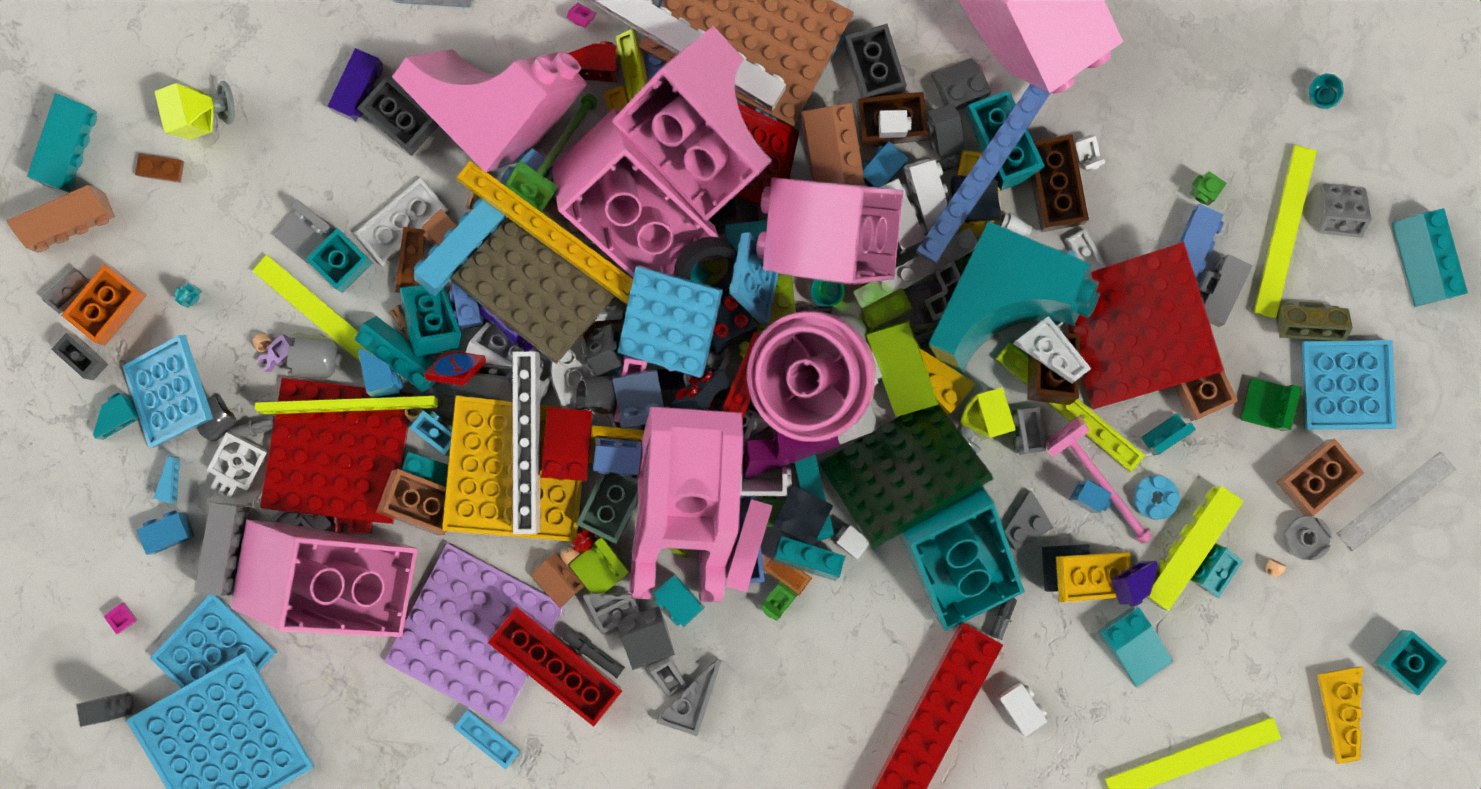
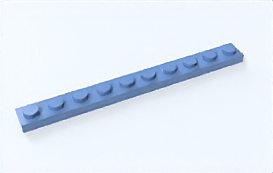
[916,84,1051,264]

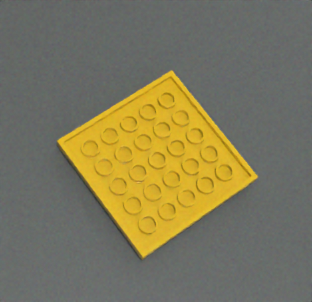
[442,396,582,542]

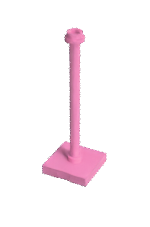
[1045,415,1152,544]

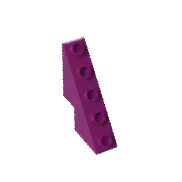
[742,430,839,479]

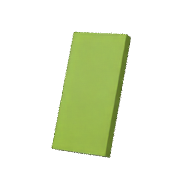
[866,320,938,417]

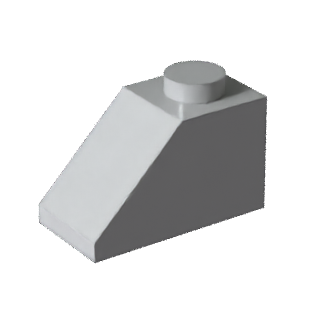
[648,656,687,697]

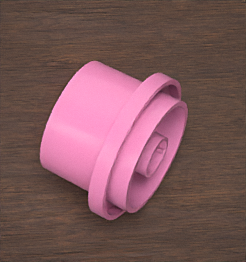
[747,311,876,442]

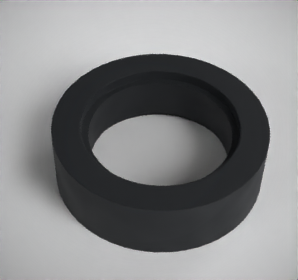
[674,237,738,298]

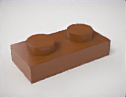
[135,154,184,183]

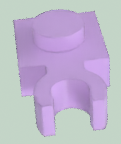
[257,334,293,372]

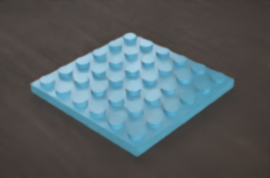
[126,651,315,789]

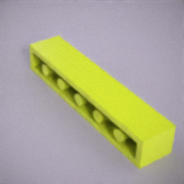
[1146,486,1244,611]

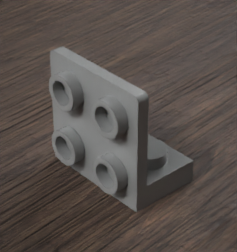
[1318,184,1372,238]
[275,199,335,263]

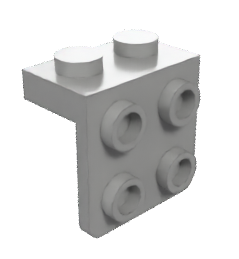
[1012,407,1046,455]

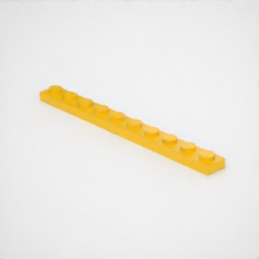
[456,160,633,305]

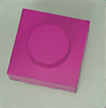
[566,2,596,28]
[103,603,138,634]

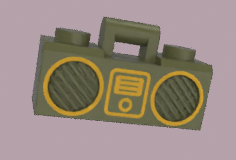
[1276,302,1353,341]

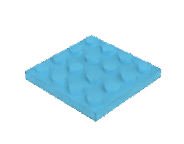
[617,266,723,378]
[122,335,213,448]
[1301,340,1396,430]
[150,595,278,688]

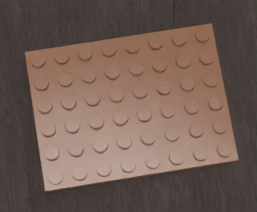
[639,0,854,128]

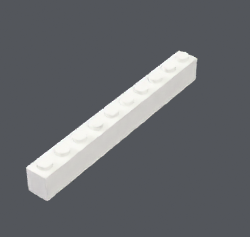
[586,0,786,112]

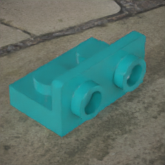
[1141,414,1196,456]
[1190,543,1243,598]

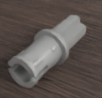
[229,417,274,438]

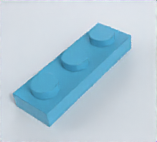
[453,709,521,770]

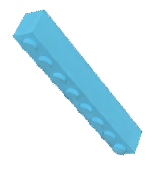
[414,148,552,296]

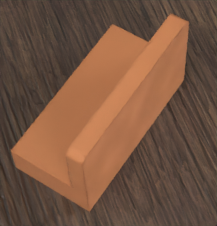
[531,552,585,608]

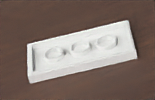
[354,177,450,267]

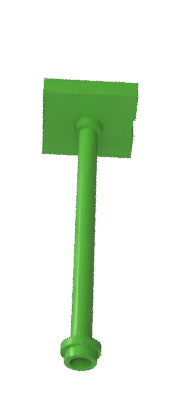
[505,94,597,212]

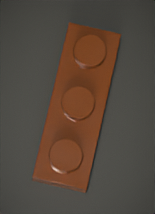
[395,227,426,293]

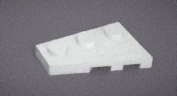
[1013,316,1091,383]

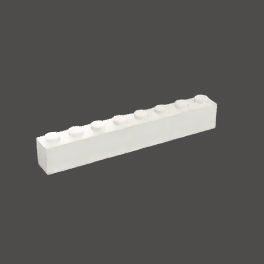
[513,352,540,534]

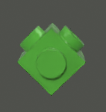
[1190,171,1227,206]

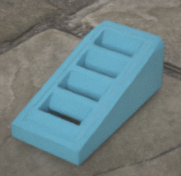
[154,456,180,504]

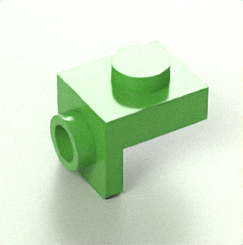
[760,581,798,621]

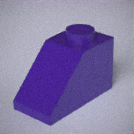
[1110,561,1158,607]

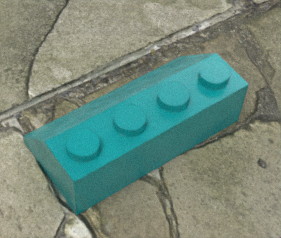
[966,90,1045,191]
[27,94,97,193]
[1392,208,1468,307]

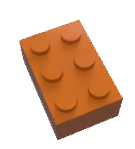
[61,264,147,346]

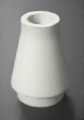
[998,213,1032,237]

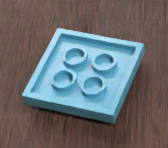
[730,232,779,325]

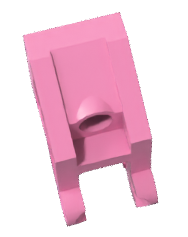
[630,407,743,602]

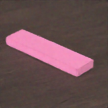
[725,499,773,593]

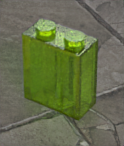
[859,288,912,333]

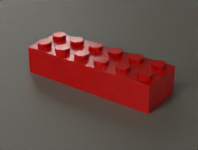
[488,604,622,727]

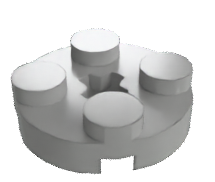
[1283,516,1332,560]

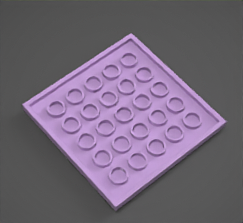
[384,543,565,725]

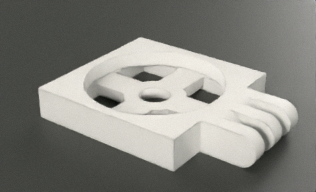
[207,431,268,498]

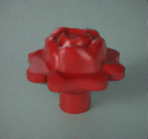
[572,529,596,554]

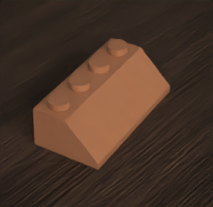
[801,103,865,186]
[6,185,115,252]

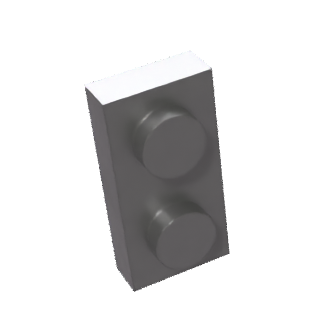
[41,268,90,314]

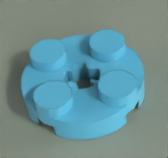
[1134,476,1180,520]

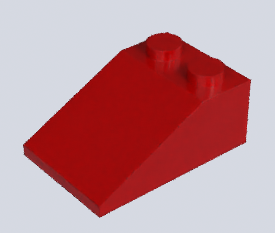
[567,41,620,83]
[541,407,592,481]

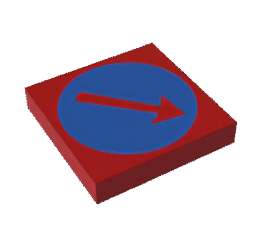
[424,350,486,386]

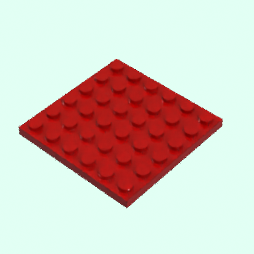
[1067,242,1225,409]
[260,378,414,525]

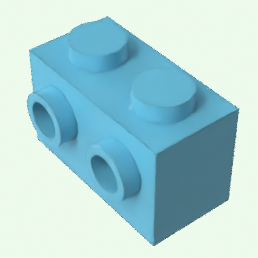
[410,410,452,456]

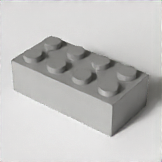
[194,502,252,596]

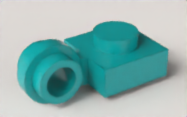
[173,283,202,308]

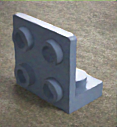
[613,370,664,428]

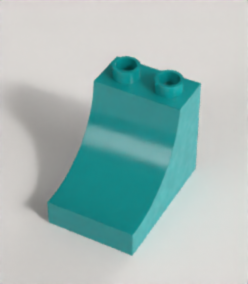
[929,221,1100,373]
[898,486,1025,631]

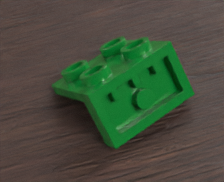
[1240,378,1301,431]

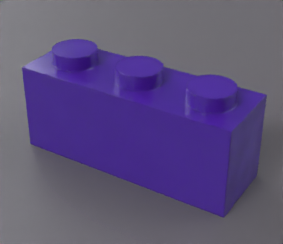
[327,48,383,122]

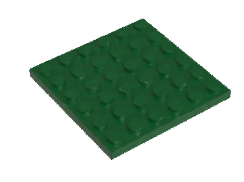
[819,405,994,550]

